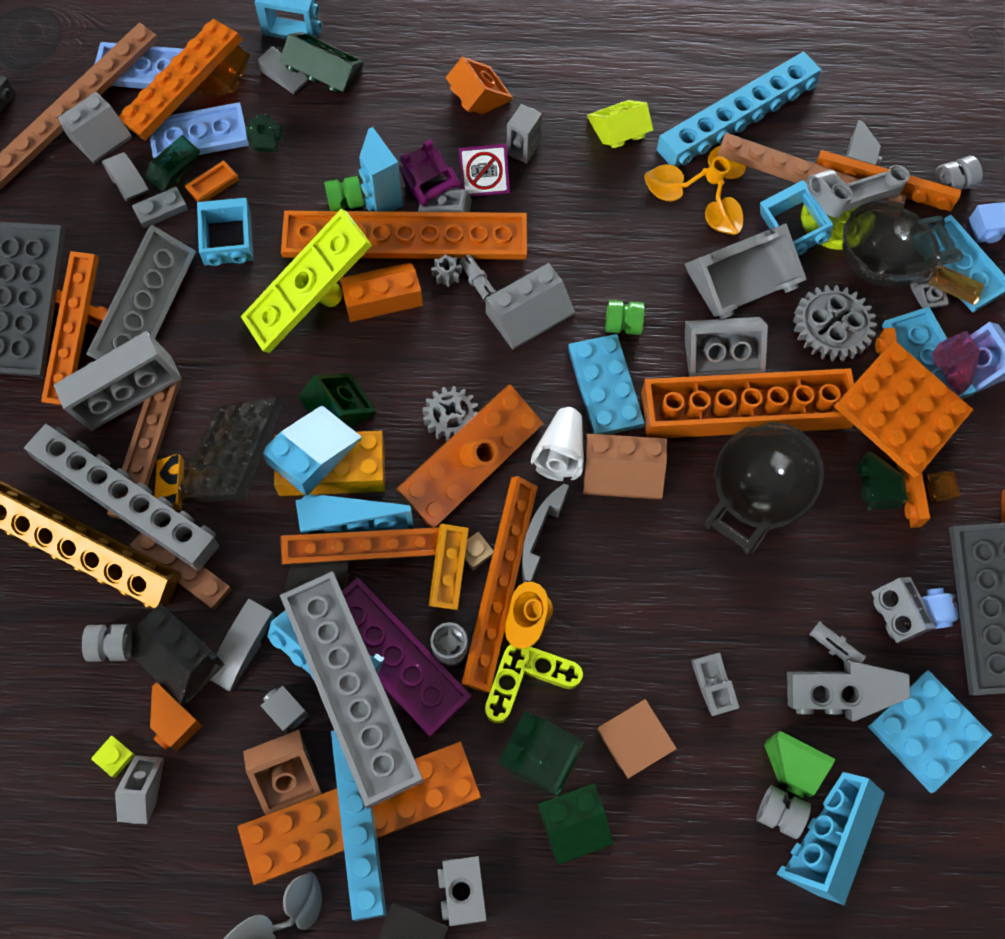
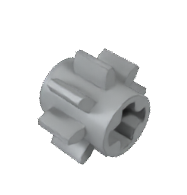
[431,254,462,287]

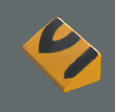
[155,455,184,510]

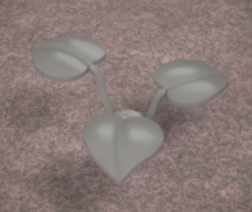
[224,872,322,939]

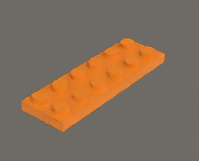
[118,19,243,141]

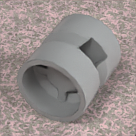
[935,156,983,190]
[430,622,468,668]
[82,624,133,662]
[756,785,811,839]

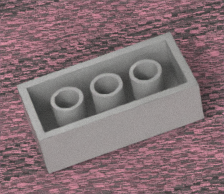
[54,331,182,431]

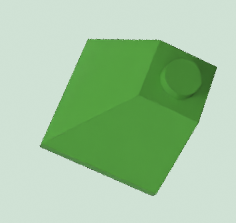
[764,731,835,800]

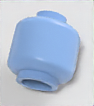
[921,588,959,629]

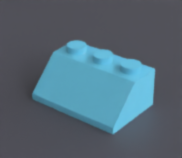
[359,127,403,212]

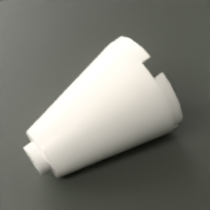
[531,407,584,481]

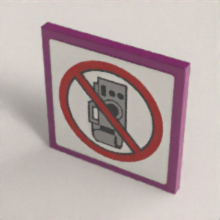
[458,144,510,197]

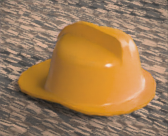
[505,582,553,649]

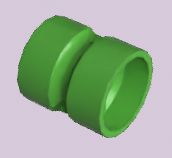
[324,176,364,211]
[605,300,644,335]

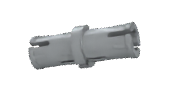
[459,254,496,302]
[809,621,866,663]

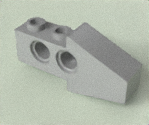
[787,660,910,721]

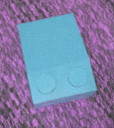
[261,406,362,496]

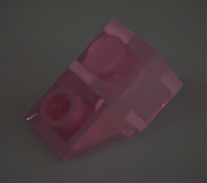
[931,331,980,395]

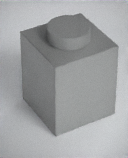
[260,686,309,734]

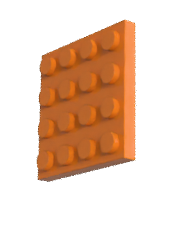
[834,340,973,478]

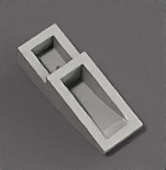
[206,599,276,692]

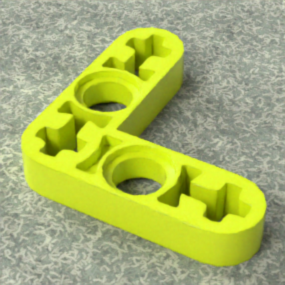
[485,644,583,724]

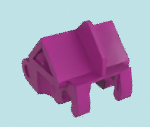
[400,140,461,207]

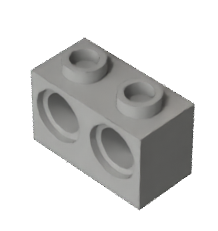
[871,577,936,643]

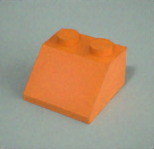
[445,56,513,114]

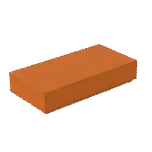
[185,160,239,202]

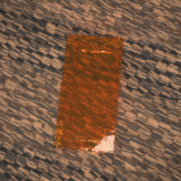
[928,264,984,305]

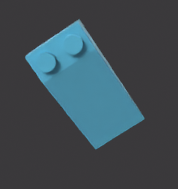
[296,494,414,535]

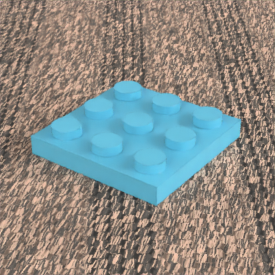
[867,670,992,793]

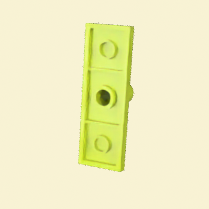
[241,208,372,353]

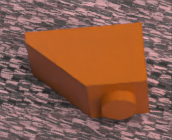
[150,682,203,751]

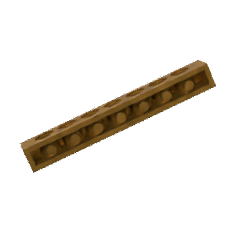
[0,481,181,609]

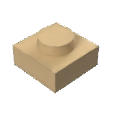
[464,532,493,571]

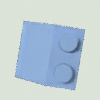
[952,322,1005,393]

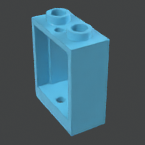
[255,0,322,39]
[760,180,833,256]
[197,198,253,266]

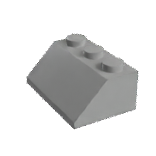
[486,263,575,350]
[685,317,768,377]

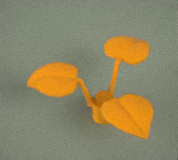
[644,145,747,235]

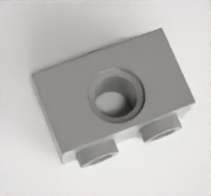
[506,104,542,164]
[437,856,486,926]

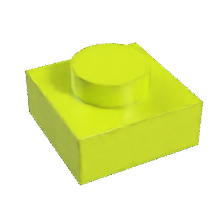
[91,735,135,778]

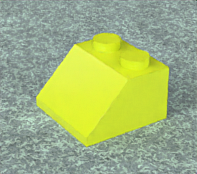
[587,100,653,148]

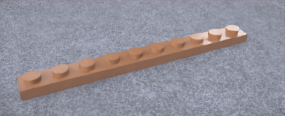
[0,22,159,190]

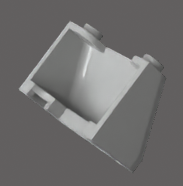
[685,223,807,319]

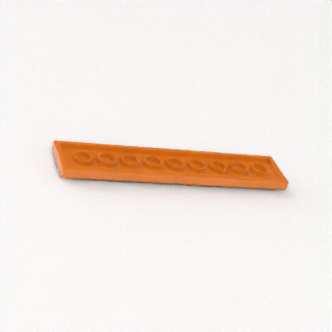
[281,211,527,260]

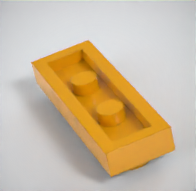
[428,524,469,610]

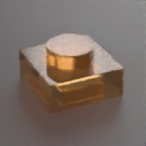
[925,471,961,502]

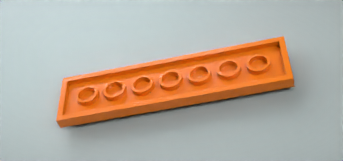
[237,742,481,885]

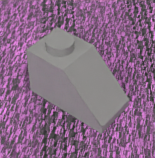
[845,120,882,166]
[115,756,164,824]

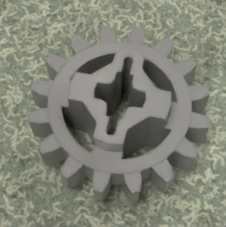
[423,386,478,442]

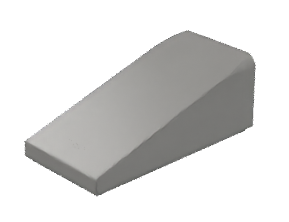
[258,47,309,94]
[418,189,472,212]

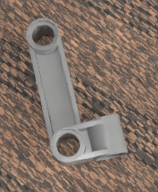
[807,165,910,217]

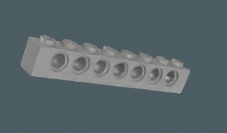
[24,423,219,572]

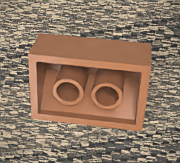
[583,434,667,500]

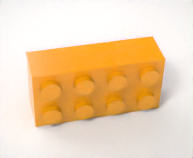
[274,431,385,496]

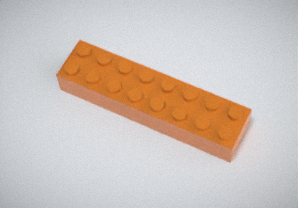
[641,368,854,438]

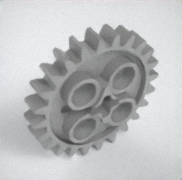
[793,285,877,362]

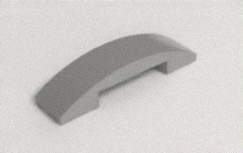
[522,484,569,583]

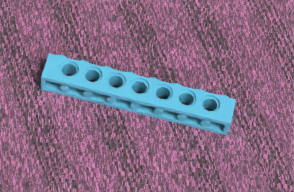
[657,52,822,167]

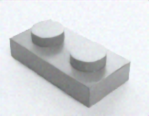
[132,187,188,229]

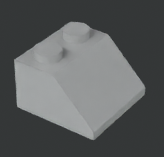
[58,92,133,164]

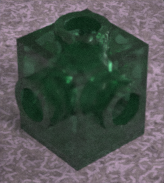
[246,114,282,152]

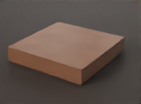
[596,699,677,780]

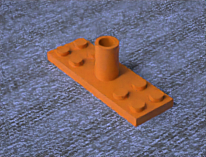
[395,384,544,528]

